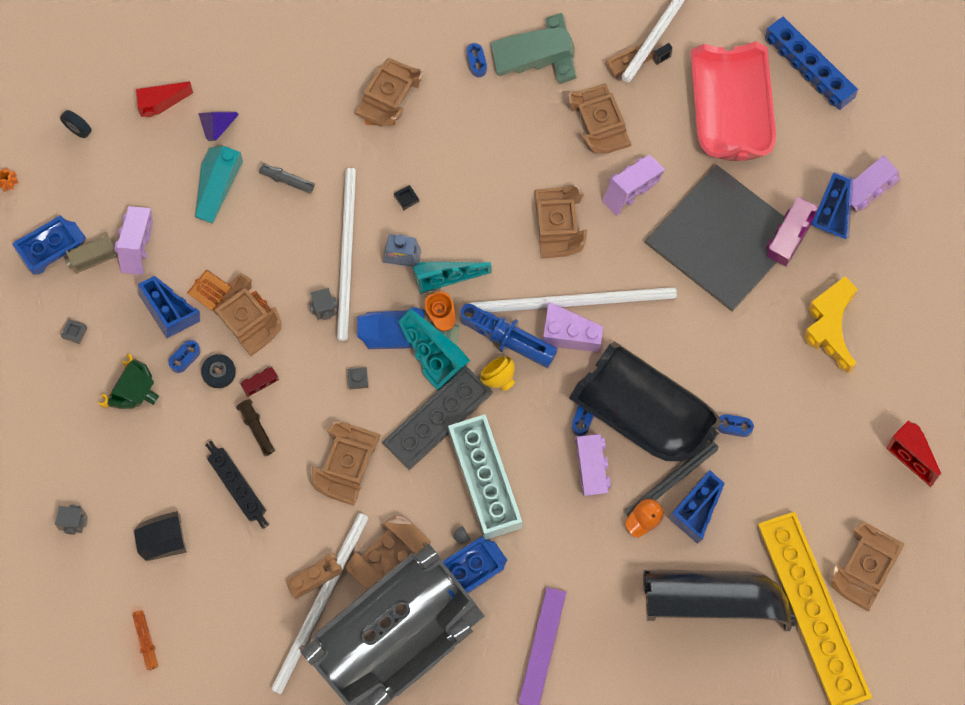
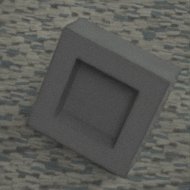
[61,319,87,344]
[347,367,369,390]

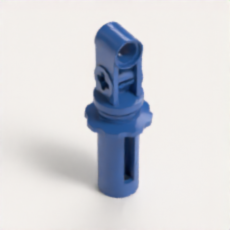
[460,304,558,369]

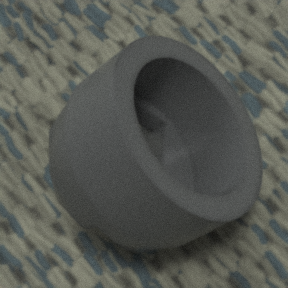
[453,526,470,543]

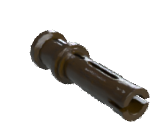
[236,399,275,456]

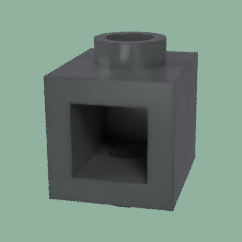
[309,288,338,320]
[55,505,88,535]

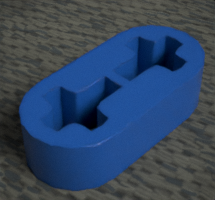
[467,43,487,77]
[169,340,201,373]
[571,405,594,436]
[718,414,754,437]

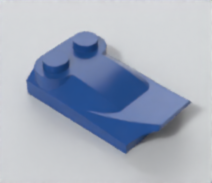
[12,215,86,274]
[357,307,425,349]
[443,536,507,599]

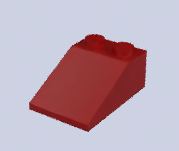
[886,420,941,487]

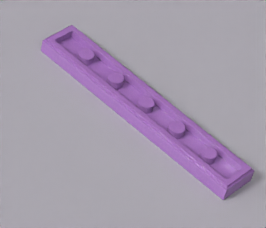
[519,587,566,705]

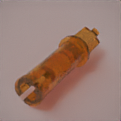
[132,610,158,670]

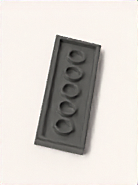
[382,366,493,471]

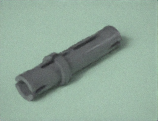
[259,163,315,194]

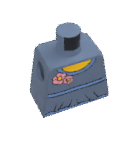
[383,234,421,267]

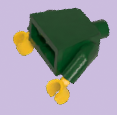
[98,354,159,409]

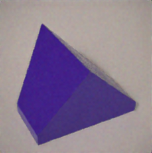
[198,112,239,141]

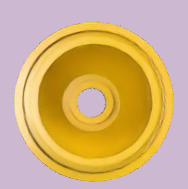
[480,356,515,391]

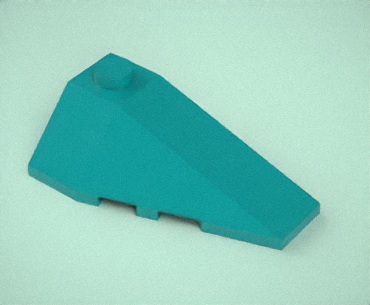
[195,146,243,224]
[412,262,492,294]
[398,309,471,390]

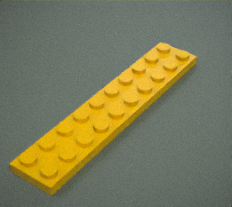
[757,511,872,705]

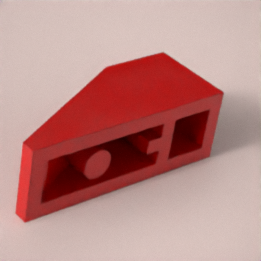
[136,81,193,117]

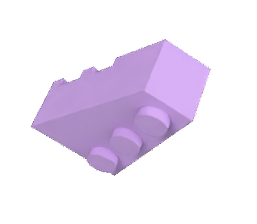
[602,155,665,216]
[851,155,901,212]
[115,206,153,275]
[543,301,603,352]
[574,434,611,496]

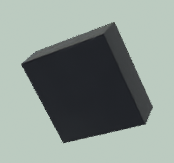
[653,43,673,65]
[394,185,419,211]

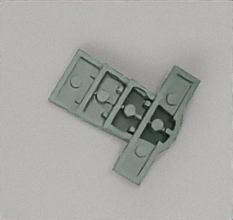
[491,13,577,84]

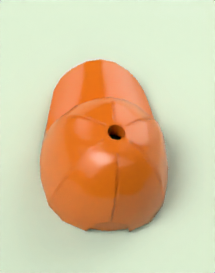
[425,291,456,331]
[625,499,664,538]

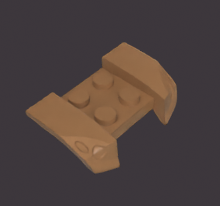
[355,58,424,126]
[568,83,632,153]
[535,185,587,258]
[208,273,282,356]
[312,421,381,506]
[345,515,431,590]
[832,521,904,611]

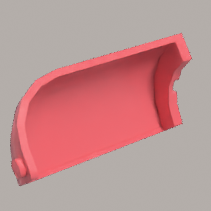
[690,41,776,161]

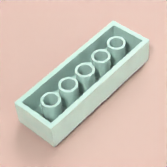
[448,414,522,540]

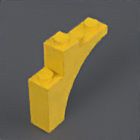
[804,276,858,373]

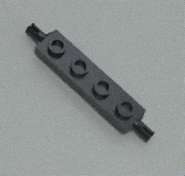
[205,441,269,529]

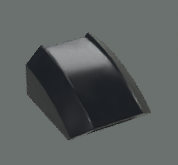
[134,511,187,561]

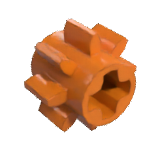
[0,167,19,192]

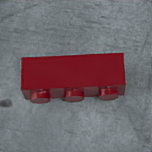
[240,367,279,397]

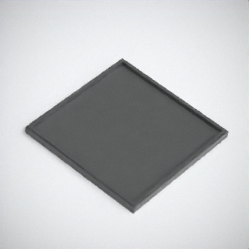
[645,165,785,311]

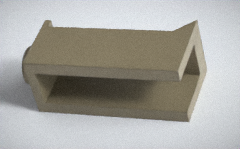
[65,232,118,274]

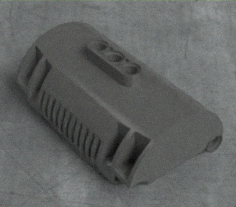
[299,542,485,705]

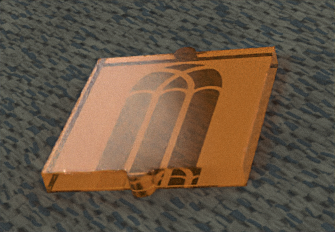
[187,269,231,311]

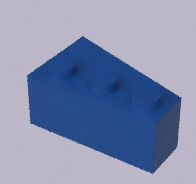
[811,172,853,239]
[138,276,200,338]
[668,470,725,544]

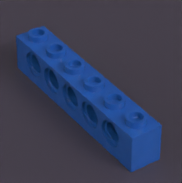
[765,16,858,110]

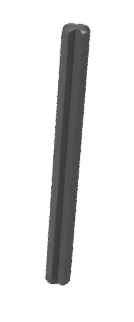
[625,442,719,516]

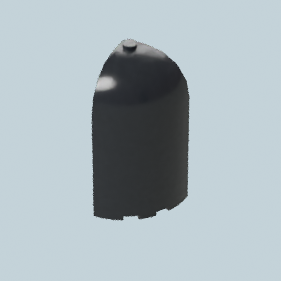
[569,341,721,462]
[643,570,795,631]

